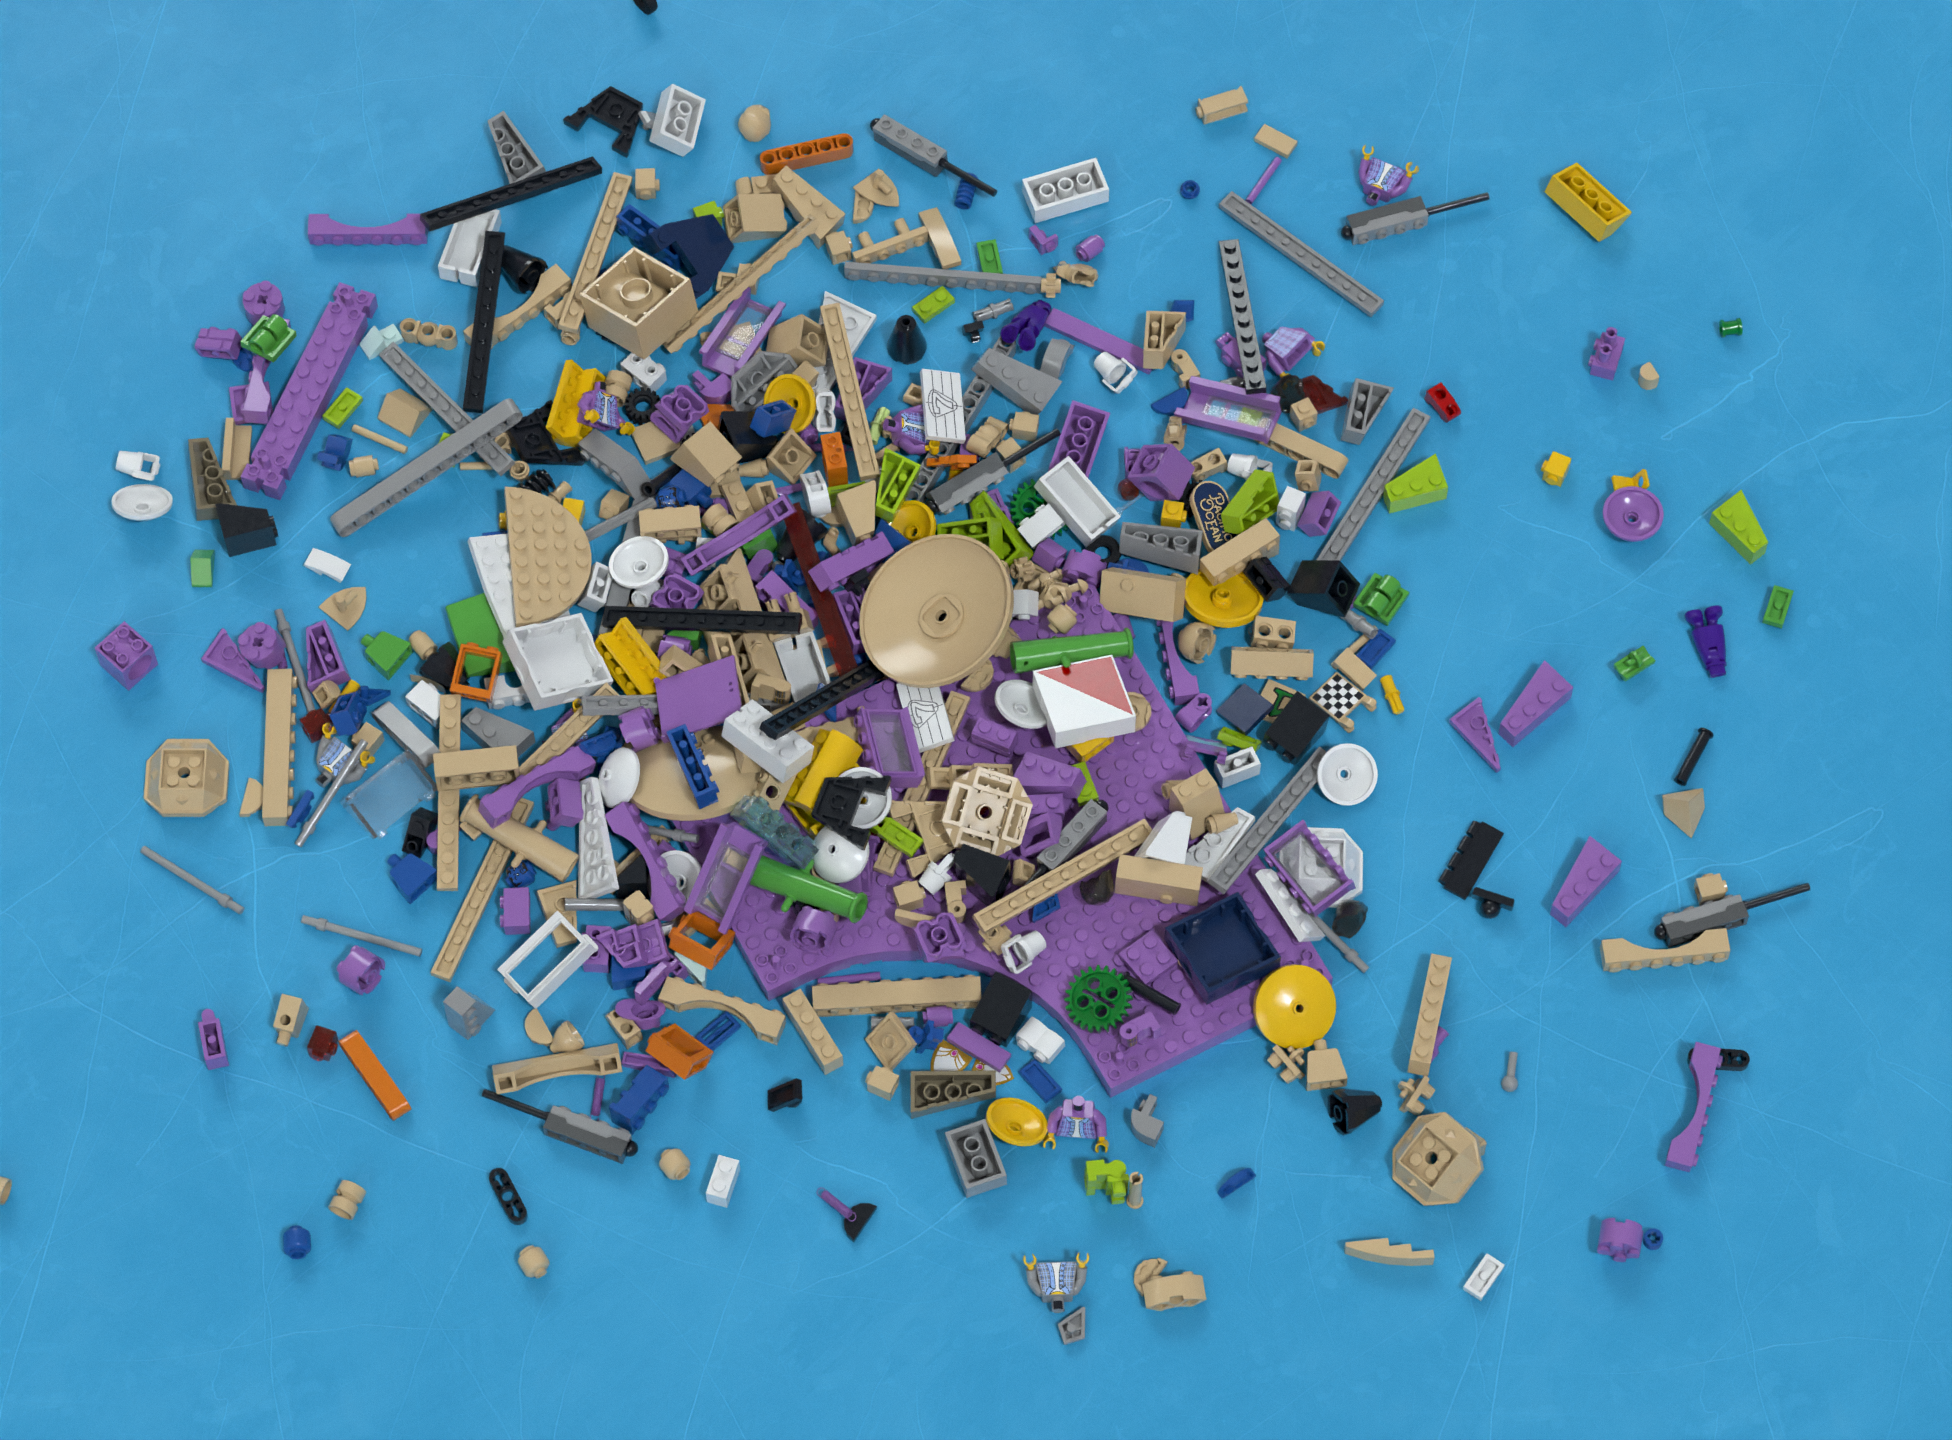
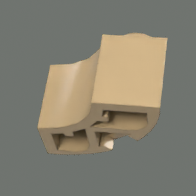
[1142,1271,1207,1311]

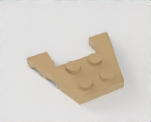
[889,800,956,879]

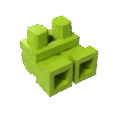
[1084,1160,1129,1205]

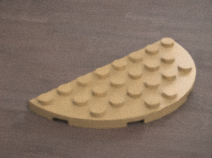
[504,487,592,628]

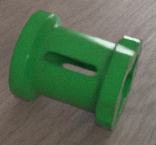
[1719,318,1743,338]

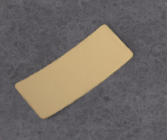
[410,674,446,695]

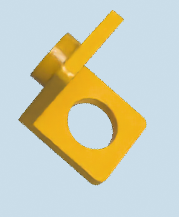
[1611,469,1650,491]

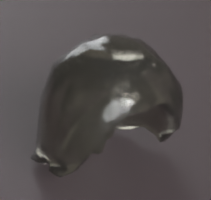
[1269,374,1305,413]
[1079,869,1114,906]
[1332,899,1368,939]

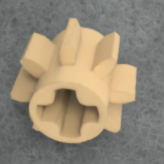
[1041,273,1061,298]
[1010,557,1035,582]

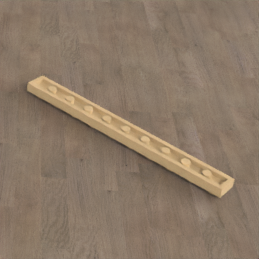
[558,172,633,334]
[662,214,820,354]
[820,303,880,481]
[459,682,619,841]
[873,690,971,877]
[437,694,461,891]
[431,798,535,983]
[972,819,1152,935]

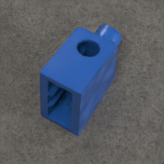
[663,469,713,509]
[387,853,437,904]
[612,955,659,990]

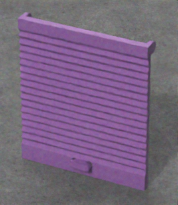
[654,655,742,744]

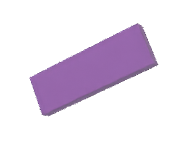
[947,1022,1011,1073]

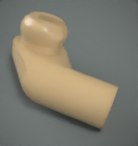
[823,527,841,556]

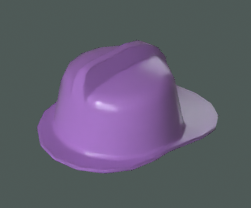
[615,998,666,1030]

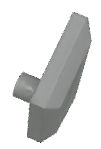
[638,111,656,130]
[1058,1307,1085,1345]

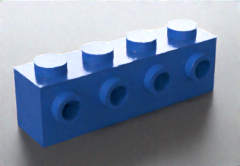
[616,204,684,271]
[666,724,720,809]

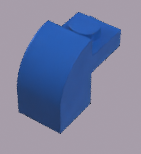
[317,434,353,471]

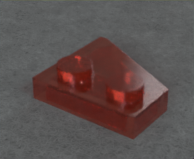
[1295,375,1348,415]

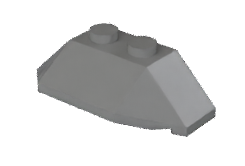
[731,351,798,412]

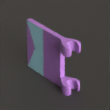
[1184,735,1227,765]

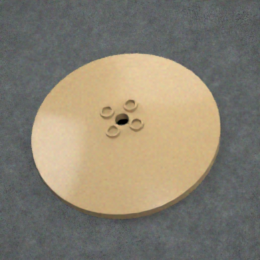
[859,534,1014,688]
[622,714,765,821]

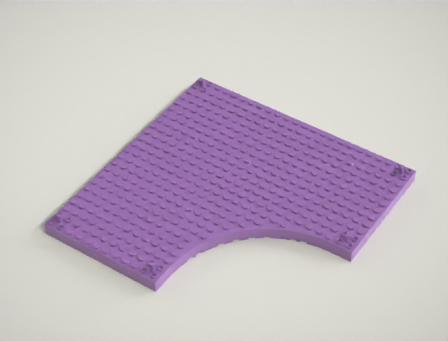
[667,584,1333,1098]

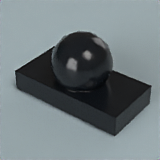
[1472,887,1515,919]
[768,1078,803,1112]

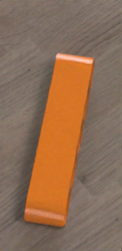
[760,133,853,175]
[338,1030,412,1121]

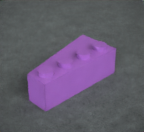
[808,532,894,592]
[1498,660,1573,747]
[1550,836,1622,927]

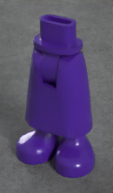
[1000,300,1051,352]
[1684,605,1727,678]

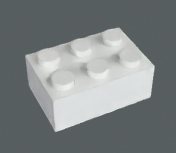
[649,84,706,157]

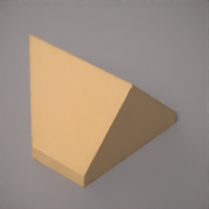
[1662,788,1705,839]

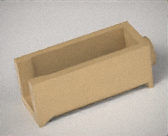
[1195,86,1248,125]

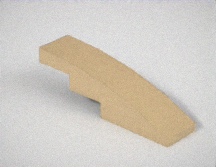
[918,207,961,269]
[927,763,1013,790]
[1344,1238,1435,1266]

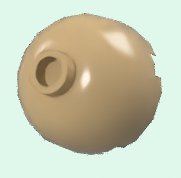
[1178,622,1216,664]

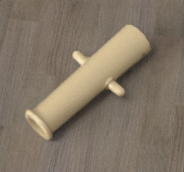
[460,794,579,883]

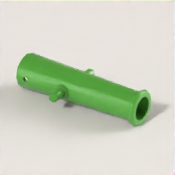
[1010,628,1134,674]
[750,855,868,924]

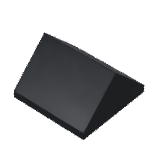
[615,854,649,900]

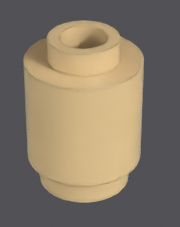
[349,455,379,478]
[408,630,438,660]

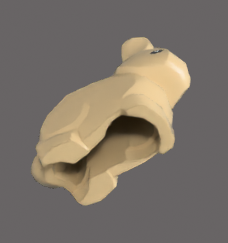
[1053,261,1099,287]

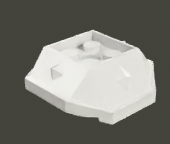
[1279,827,1363,908]

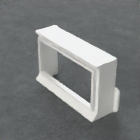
[497,911,598,1009]

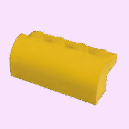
[546,359,606,447]
[594,617,668,695]
[784,728,863,817]

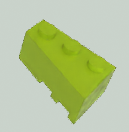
[875,448,921,523]
[1221,469,1280,535]
[1709,490,1768,565]

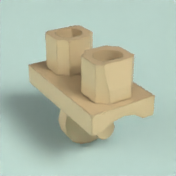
[1164,416,1187,451]
[1267,1044,1305,1084]
[1398,1075,1435,1116]

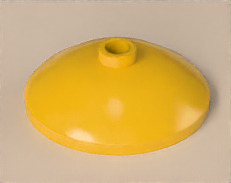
[764,374,816,434]
[887,500,936,542]
[986,1098,1048,1147]

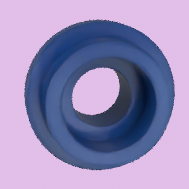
[1180,180,1200,199]

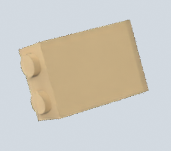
[723,194,787,243]
[766,314,828,367]
[670,421,742,487]
[835,480,876,546]
[1169,768,1225,841]

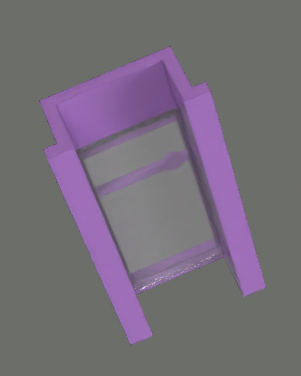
[699,287,786,378]
[1174,376,1282,444]
[684,822,769,935]

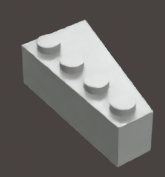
[578,428,651,500]

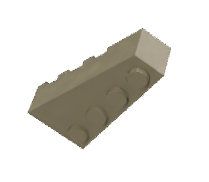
[188,438,237,521]
[911,1070,996,1119]

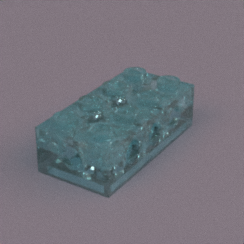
[730,795,819,869]

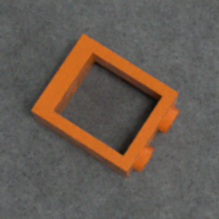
[820,432,848,487]
[450,642,503,703]
[668,912,736,971]
[645,1023,714,1080]

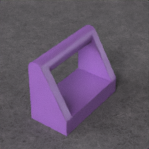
[1019,812,1063,857]

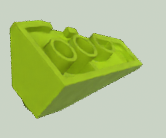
[970,490,1034,569]

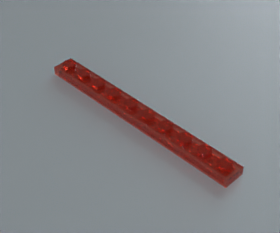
[784,502,858,677]

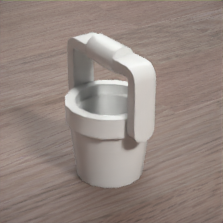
[1094,352,1138,394]
[116,451,161,481]
[1227,453,1273,480]
[631,579,664,607]
[918,853,955,895]
[1001,931,1046,974]

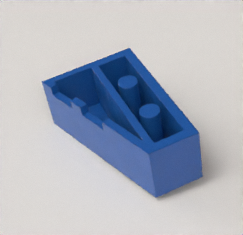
[609,1065,669,1135]

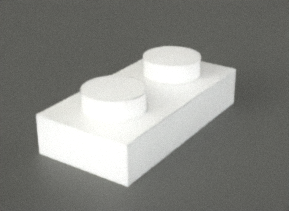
[1463,1254,1505,1301]

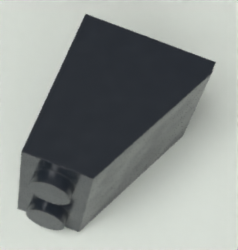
[718,411,778,464]
[215,503,279,557]
[1287,560,1360,617]
[1263,691,1330,766]
[953,844,1012,906]
[970,971,1032,1047]

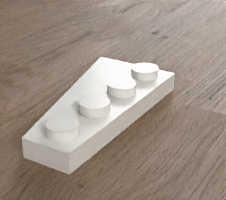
[1185,807,1255,883]
[1255,869,1325,942]

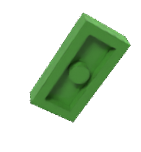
[976,239,1003,274]
[1762,585,1794,629]

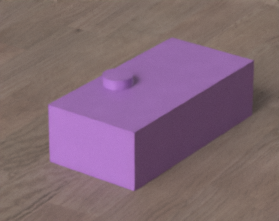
[1048,400,1110,478]

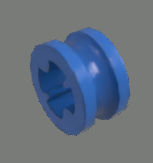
[1643,1228,1663,1250]

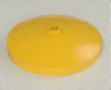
[1184,569,1264,628]
[1253,964,1336,1049]

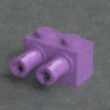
[1588,327,1625,381]
[545,778,584,831]

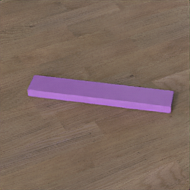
[1044,308,1153,374]

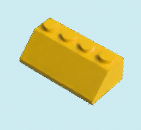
[1544,163,1632,242]

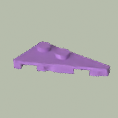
[201,628,265,693]
[1449,697,1501,773]

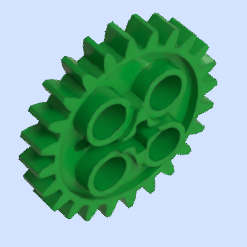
[1010,477,1068,540]
[1064,965,1133,1034]

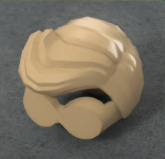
[738,105,771,142]

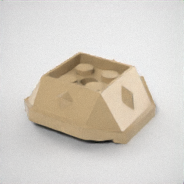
[144,739,230,817]
[941,766,1033,856]
[1392,1112,1484,1206]

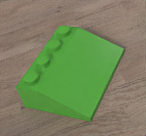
[445,593,516,677]

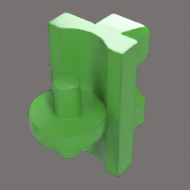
[1613,646,1656,682]

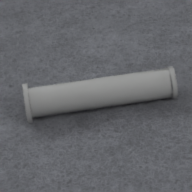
[564,897,627,911]

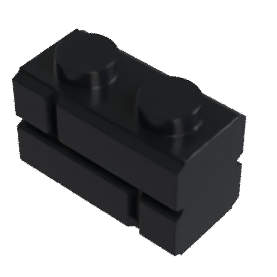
[1243,556,1290,602]

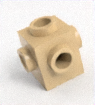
[977,924,1012,956]

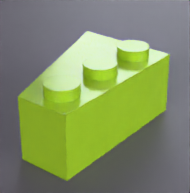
[1383,453,1448,514]
[937,517,1004,559]

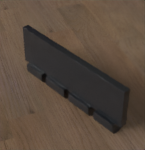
[1438,821,1504,900]

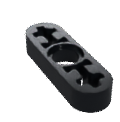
[1687,1048,1750,1071]
[489,1168,528,1225]

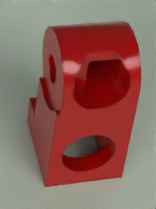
[1424,382,1461,423]

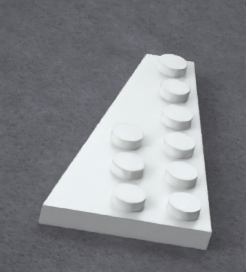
[812,291,877,390]
[578,777,619,899]

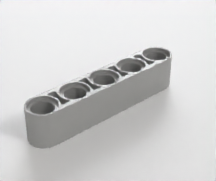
[371,701,441,768]

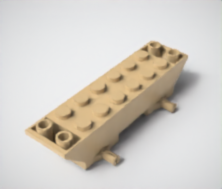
[697,548,785,693]

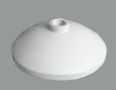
[112,484,173,521]
[609,536,669,589]
[995,680,1047,729]
[1317,743,1378,805]
[598,747,640,808]
[839,767,892,829]
[811,823,869,883]
[647,850,701,903]

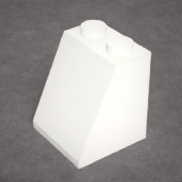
[1135,811,1192,864]

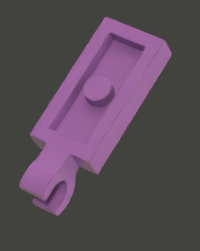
[634,954,679,1006]

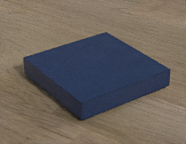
[1216,683,1274,736]

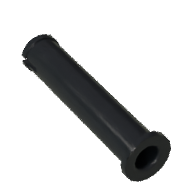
[641,463,682,497]
[1674,728,1714,786]
[1122,972,1181,1015]

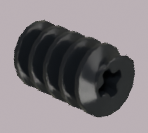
[516,469,556,494]

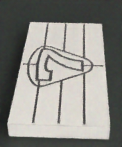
[920,369,966,444]
[896,683,955,753]

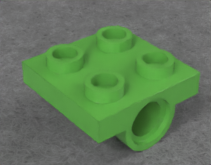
[240,314,297,362]
[1353,573,1409,626]

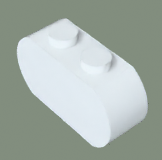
[800,470,831,518]

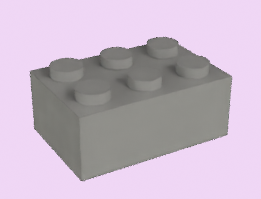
[945,1119,1007,1198]

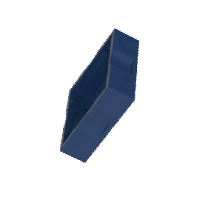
[1164,892,1281,1005]

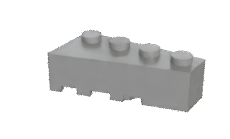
[488,111,546,184]
[971,348,1063,415]
[1119,522,1203,574]

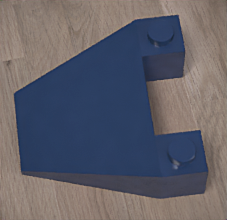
[642,214,734,299]

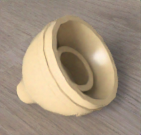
[550,1020,585,1053]

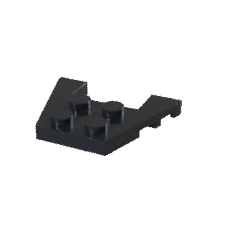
[563,86,643,158]
[506,400,585,466]
[811,775,892,851]

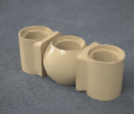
[400,318,458,350]
[966,416,1009,458]

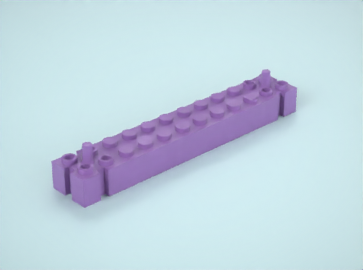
[241,282,378,500]

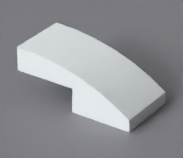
[303,548,351,583]

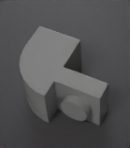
[1040,338,1075,379]
[1131,1094,1164,1148]

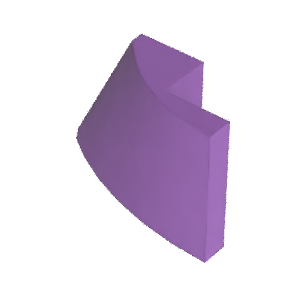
[596,919,670,968]

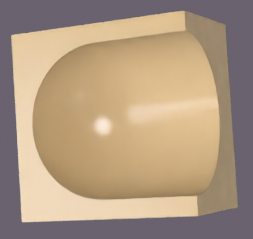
[579,247,698,360]

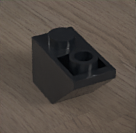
[402,807,438,858]

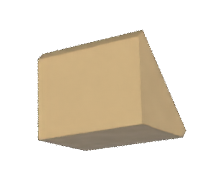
[378,389,433,438]
[766,428,817,485]

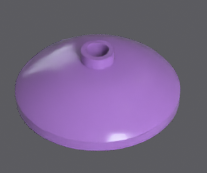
[1603,486,1664,542]

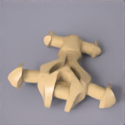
[1027,568,1089,617]

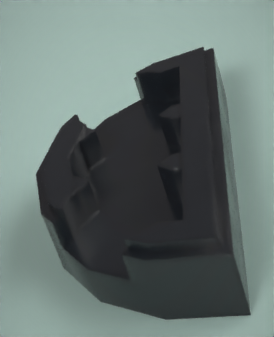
[844,1203,877,1242]

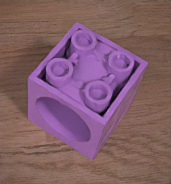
[1127,444,1195,501]
[95,621,158,691]

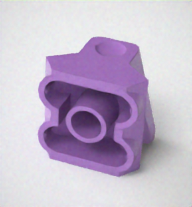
[650,385,709,444]
[649,573,704,609]
[912,912,967,963]

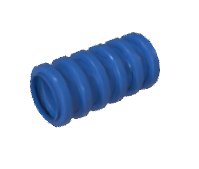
[954,172,978,210]

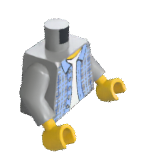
[315,723,375,788]
[1022,1252,1090,1313]

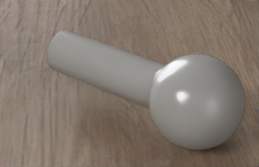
[1501,1052,1518,1092]

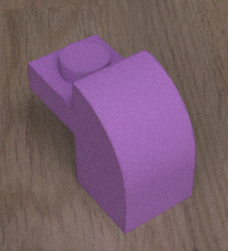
[692,370,731,404]

